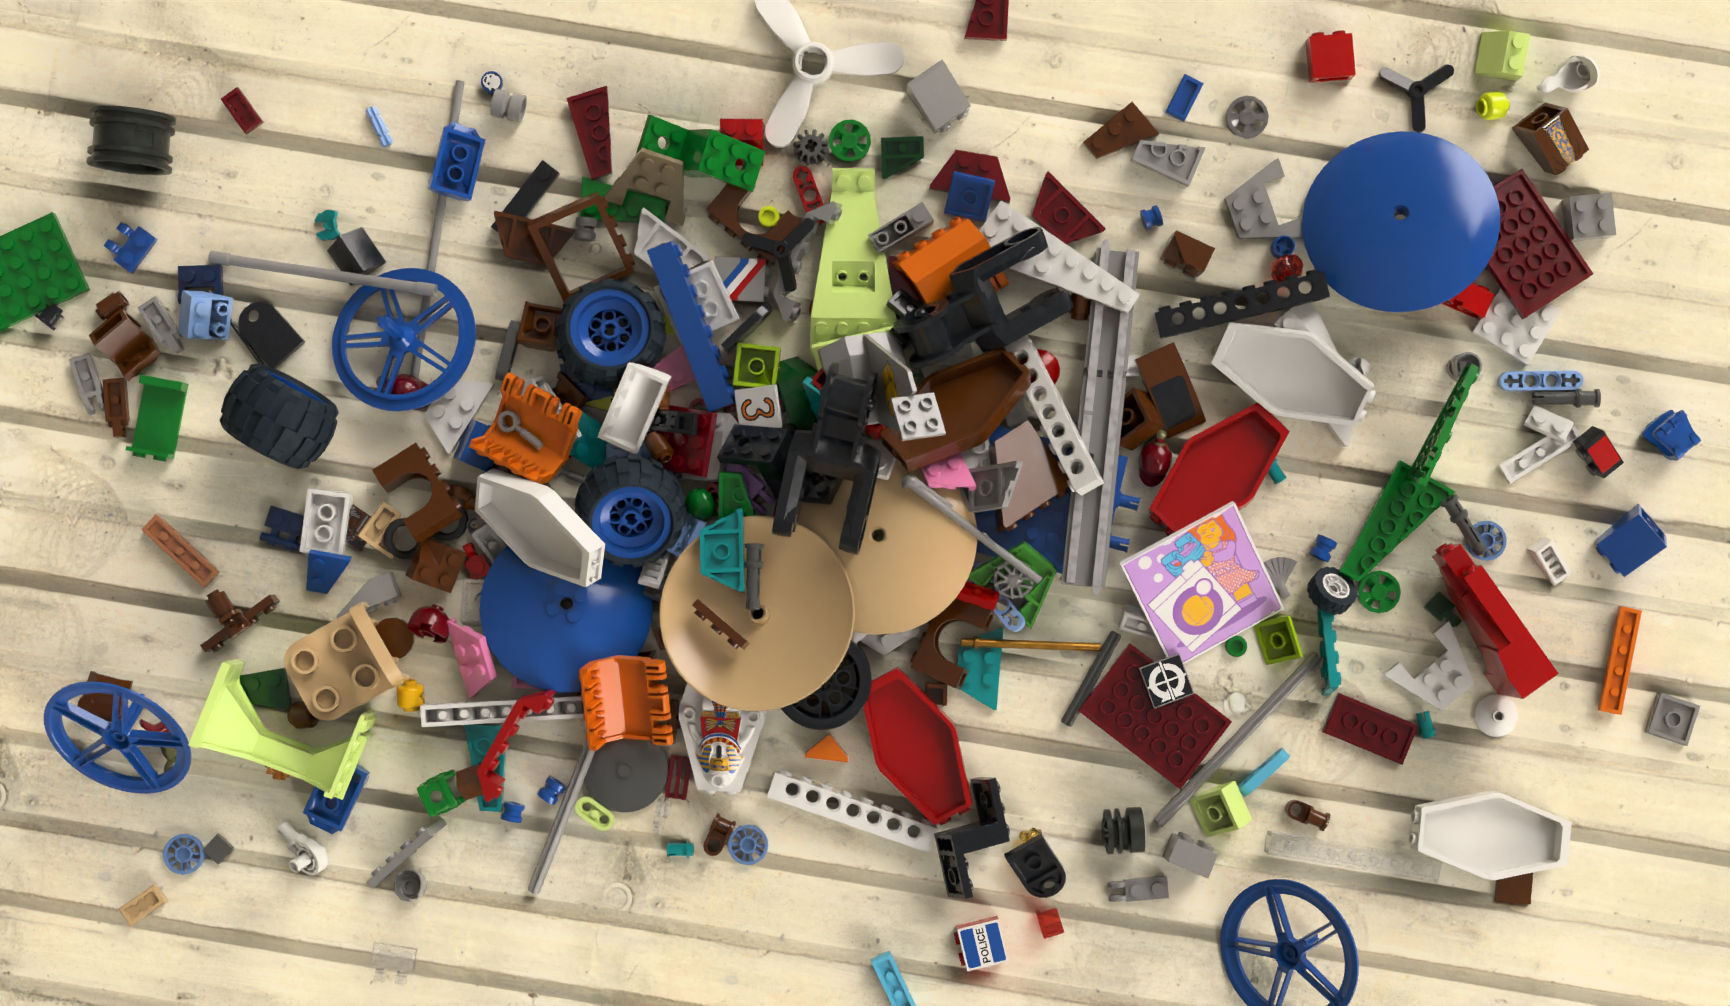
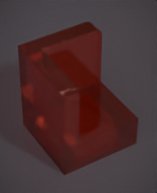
[1035,908,1065,939]

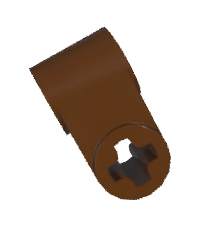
[703,813,736,856]

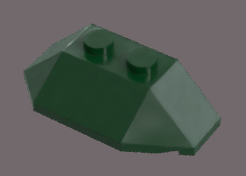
[776,356,818,430]

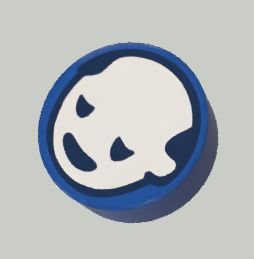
[481,71,503,94]

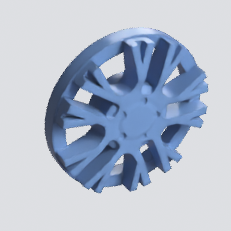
[1466,521,1507,561]
[728,824,768,865]
[163,834,205,875]

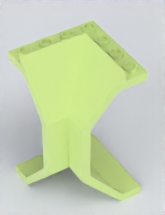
[188,659,377,800]

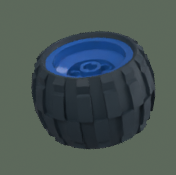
[555,278,666,389]
[219,363,339,469]
[575,453,686,567]

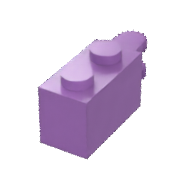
[718,463,775,515]

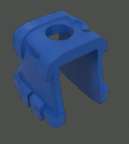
[1641,410,1701,461]

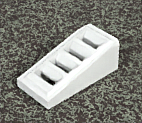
[1528,537,1571,586]
[638,552,670,589]

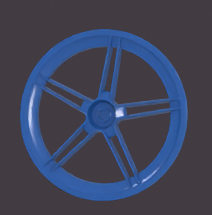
[332,268,476,412]
[44,681,192,794]
[1220,879,1359,1006]

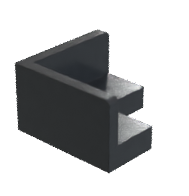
[886,288,921,350]

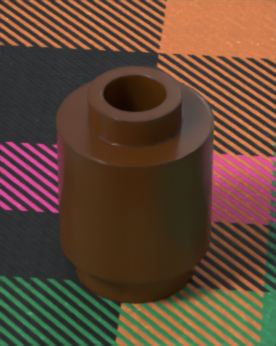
[95,291,130,320]
[1069,293,1091,320]
[645,431,674,463]
[205,589,235,620]

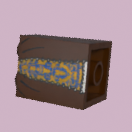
[1512,103,1589,175]

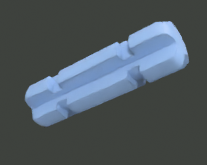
[366,106,393,147]

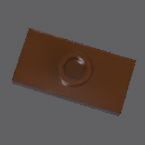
[667,699,681,744]

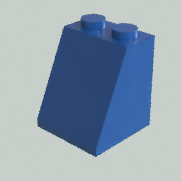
[1596,504,1667,577]

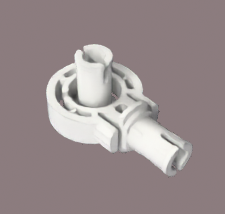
[277,821,329,876]

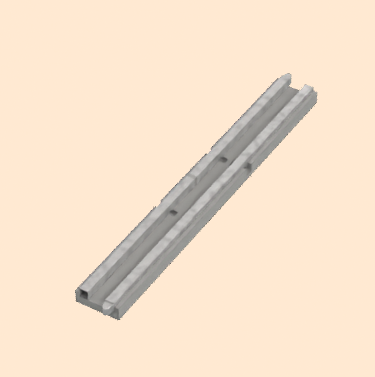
[1061,239,1139,595]

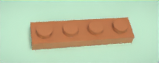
[141,514,220,588]

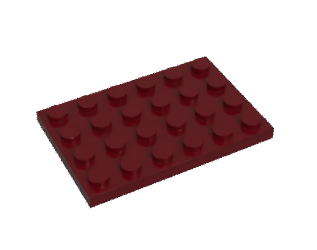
[1486,169,1594,320]
[1079,643,1232,789]

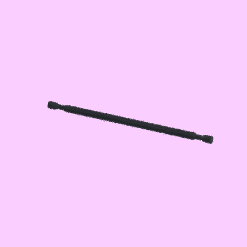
[207,290,264,364]

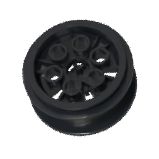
[781,640,872,730]

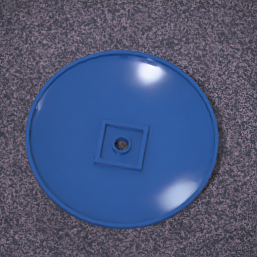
[480,546,653,693]

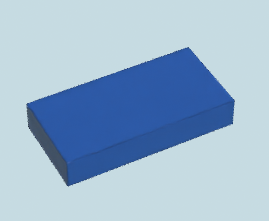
[1165,74,1204,122]

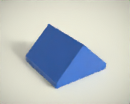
[453,419,493,472]

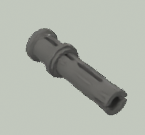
[1532,389,1601,408]
[1440,494,1488,556]
[744,543,764,610]

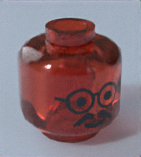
[1271,253,1303,283]

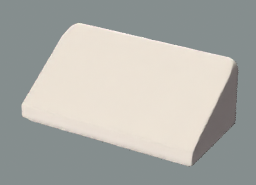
[1118,604,1157,640]

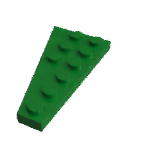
[1338,460,1455,582]

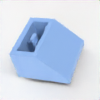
[178,290,233,340]

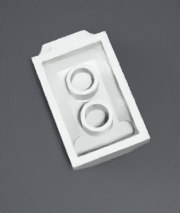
[299,488,353,557]

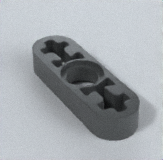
[495,320,521,381]

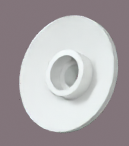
[1474,694,1518,737]

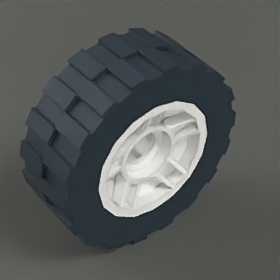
[1307,567,1357,615]

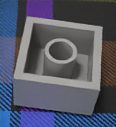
[1561,192,1616,242]
[1163,831,1218,878]

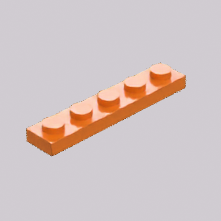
[1598,606,1642,715]

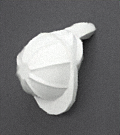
[1537,55,1600,93]

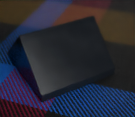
[327,227,386,286]

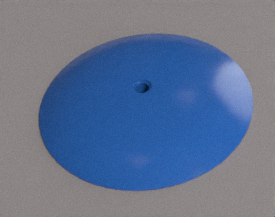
[1302,131,1500,312]

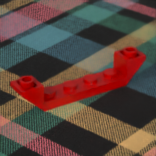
[477,689,556,803]

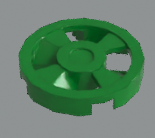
[829,119,871,163]
[1357,571,1401,613]

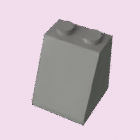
[906,59,971,134]

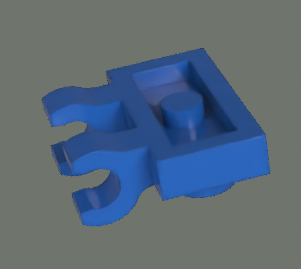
[103,222,158,273]

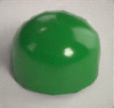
[685,488,717,520]

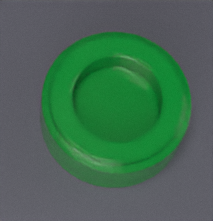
[1225,636,1247,657]

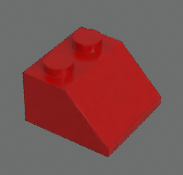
[720,119,764,166]

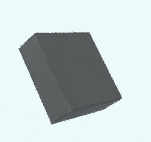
[203,834,234,864]

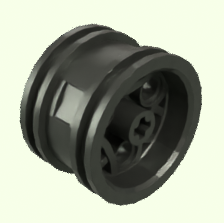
[86,106,176,175]

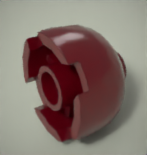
[407,604,450,644]

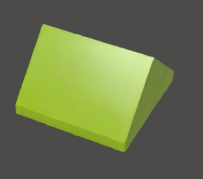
[1254,615,1303,665]

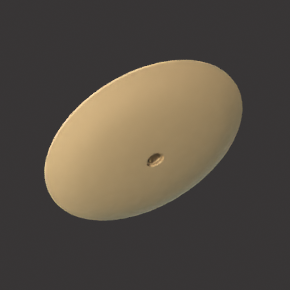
[797,460,977,635]
[660,516,855,711]

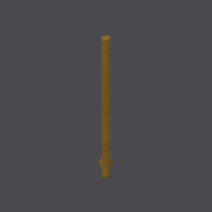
[960,636,1101,652]

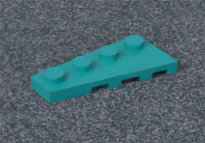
[464,724,506,812]

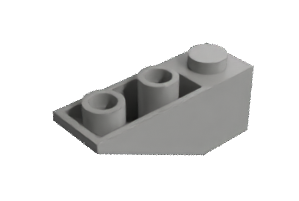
[868,202,934,253]
[336,572,402,619]

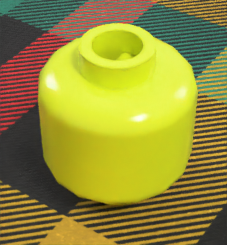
[1476,91,1510,120]

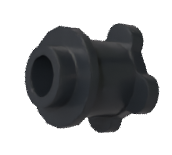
[35,303,64,331]

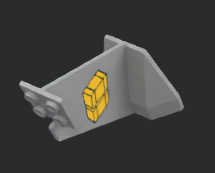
[818,332,946,441]

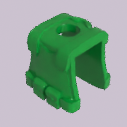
[417,769,467,818]

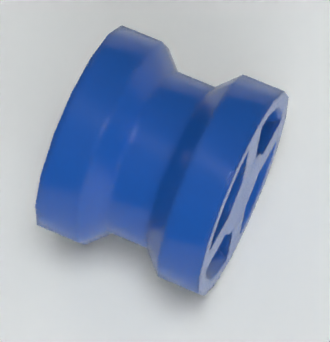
[1140,205,1163,231]
[501,801,525,823]

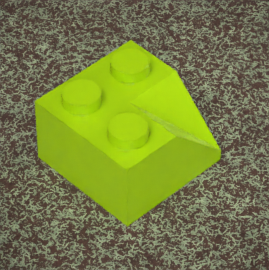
[733,342,781,388]

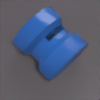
[1270,235,1295,259]
[1309,534,1338,562]
[537,775,567,805]

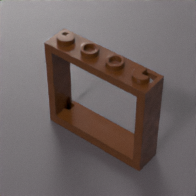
[527,191,636,302]

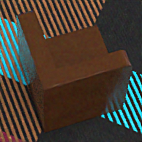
[925,682,948,706]
[456,764,483,800]

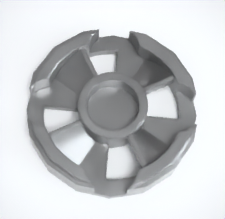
[1225,96,1269,139]

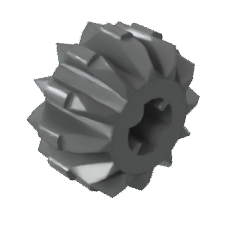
[793,129,829,166]

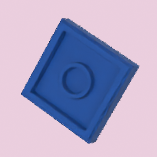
[944,171,995,222]

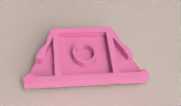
[919,453,976,491]
[447,618,497,698]

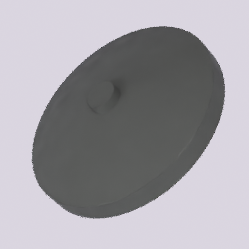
[584,738,669,813]

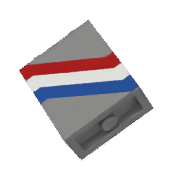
[714,257,770,304]

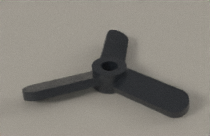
[1378,64,1454,133]
[742,218,815,292]

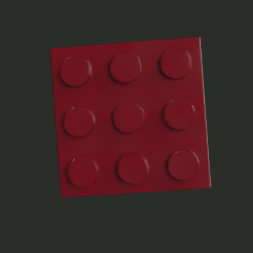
[651,403,717,477]

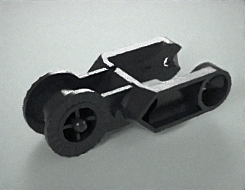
[893,227,1074,368]
[772,362,882,555]

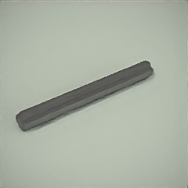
[1062,631,1121,727]

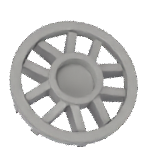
[994,561,1034,599]

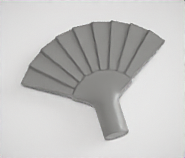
[1263,557,1297,599]

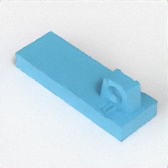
[870,950,916,1006]

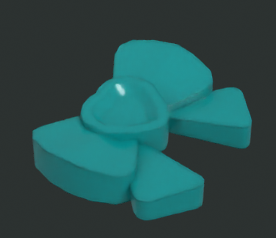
[315,210,340,241]

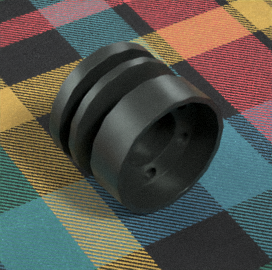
[1101,807,1145,854]

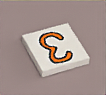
[734,384,783,428]

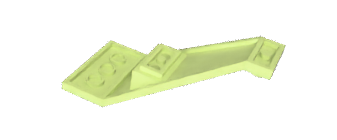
[810,168,896,357]

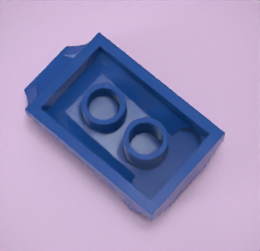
[428,122,486,201]
[303,764,370,834]

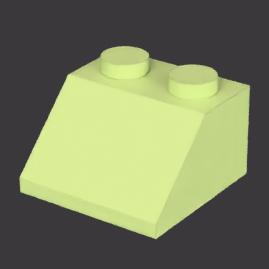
[1474,31,1530,82]
[1189,781,1252,838]

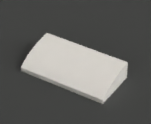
[597,362,672,454]

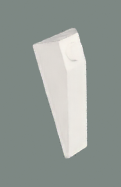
[1273,303,1337,353]

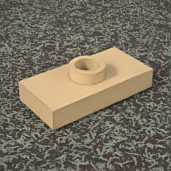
[119,884,168,926]

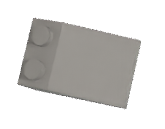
[682,412,739,482]

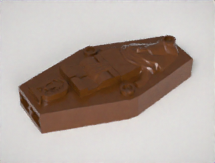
[880,347,1031,472]

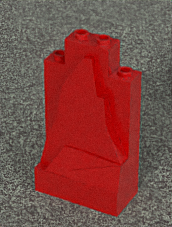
[1432,543,1559,699]

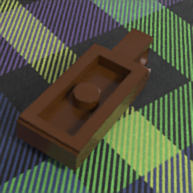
[103,378,130,438]

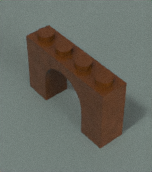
[706,183,801,266]
[372,443,463,544]
[911,598,995,690]

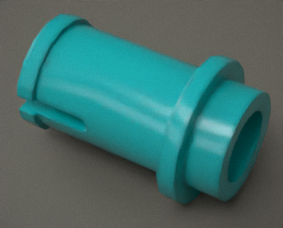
[1268,458,1286,484]
[1416,711,1437,739]
[667,841,694,858]

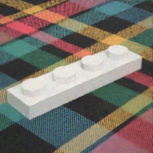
[1497,426,1580,484]

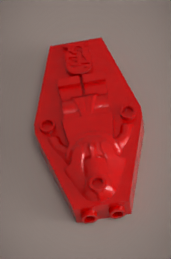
[1149,402,1290,536]
[863,667,972,826]

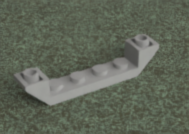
[773,201,842,323]

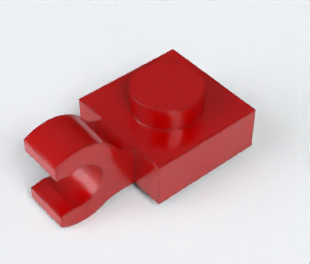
[462,542,491,581]

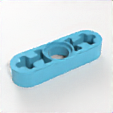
[1238,747,1290,797]

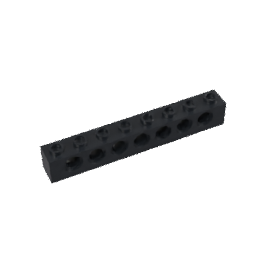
[1155,269,1330,339]

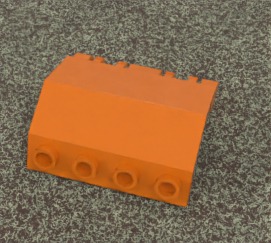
[892,217,1009,305]
[469,372,582,484]
[579,655,674,751]

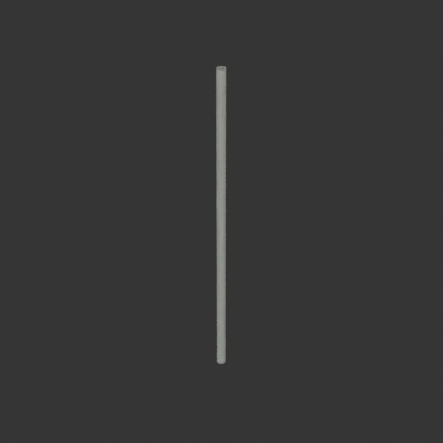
[410,80,464,378]

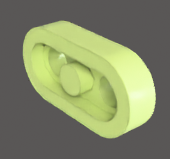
[575,796,615,831]

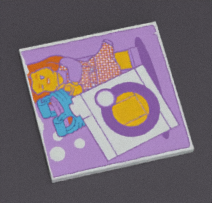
[1119,501,1285,664]

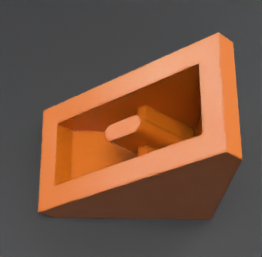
[805,733,848,762]

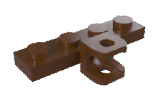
[200,594,280,653]

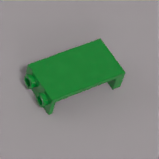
[126,375,189,462]

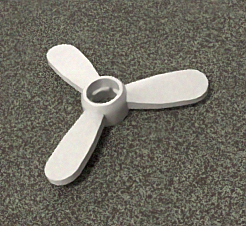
[754,0,904,148]

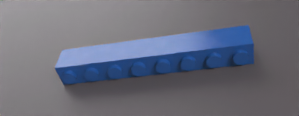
[647,240,735,412]

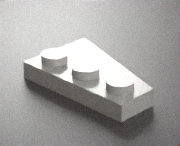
[1130,140,1206,187]

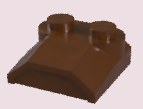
[517,301,562,352]
[78,671,133,722]

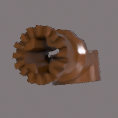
[449,484,476,511]
[1285,800,1331,831]

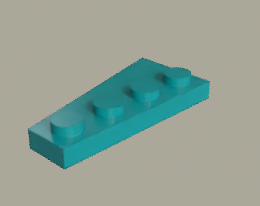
[1317,607,1341,696]

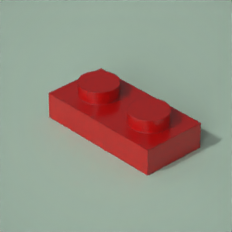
[956,581,1000,611]

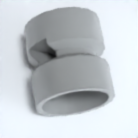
[490,89,527,123]
[1447,352,1482,382]

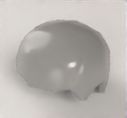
[394,868,427,902]

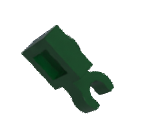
[1424,591,1462,627]

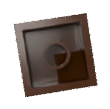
[1160,230,1215,278]
[1120,387,1164,451]
[405,538,467,593]

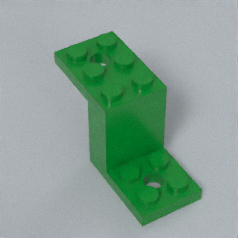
[635,115,765,192]

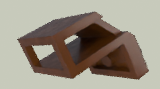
[89,308,162,381]

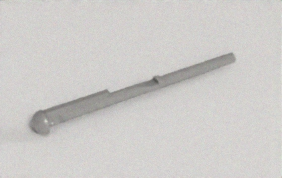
[902,474,1042,584]

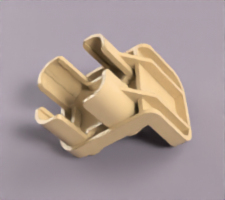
[284,601,409,721]

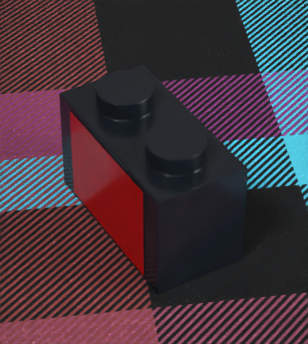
[1573,426,1624,478]

